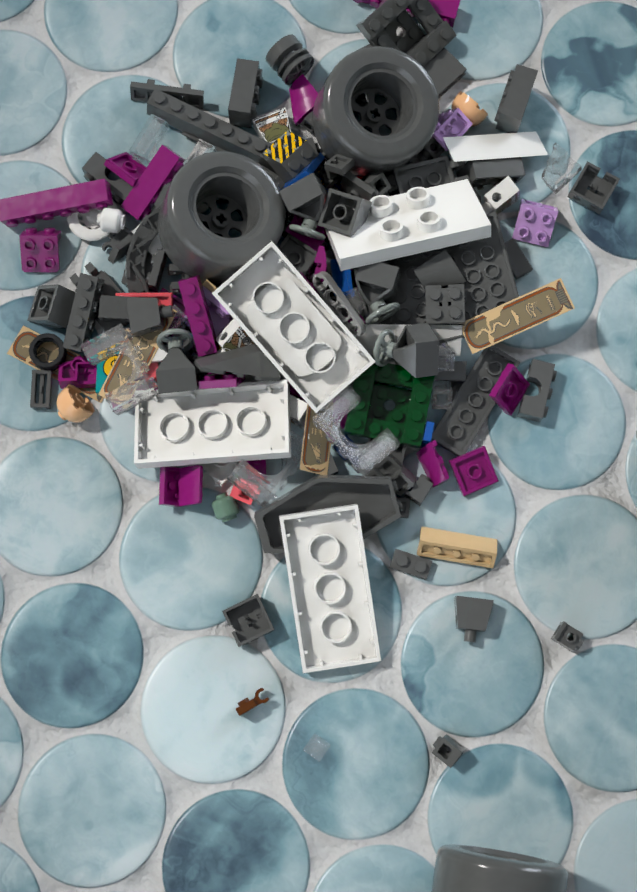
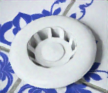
[67,201,118,241]

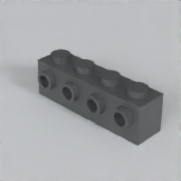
[63,273,104,353]

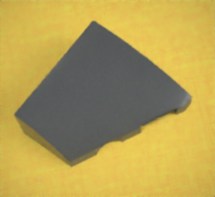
[413,249,466,289]
[364,452,416,496]

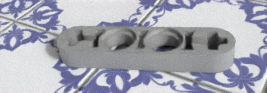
[312,271,366,338]

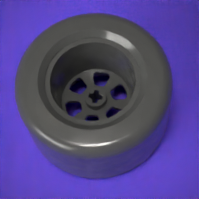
[313,46,439,177]
[158,151,286,284]
[431,845,568,892]

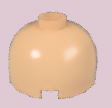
[451,91,488,127]
[56,384,95,423]

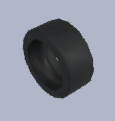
[29,333,67,371]

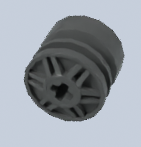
[265,34,314,85]

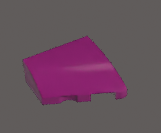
[289,74,318,126]
[312,245,329,290]
[58,349,99,389]
[416,440,449,488]

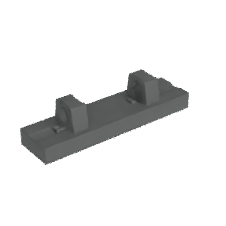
[130,79,204,109]

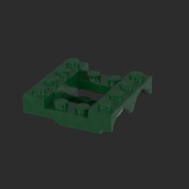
[344,363,435,448]

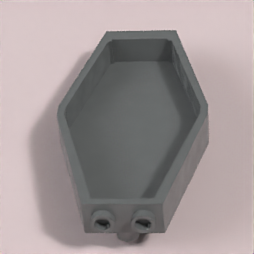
[254,475,403,553]

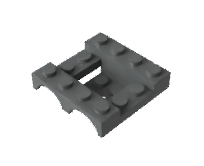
[356,0,457,67]

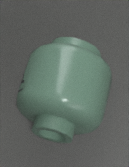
[211,492,240,522]

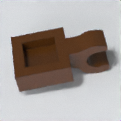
[236,688,269,716]

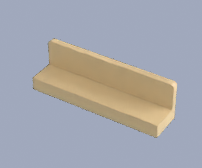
[417,526,497,568]

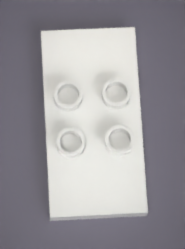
[325,179,491,271]
[134,379,291,469]
[279,504,381,673]

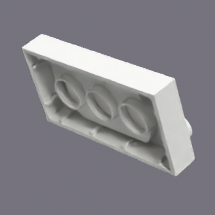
[212,241,376,413]

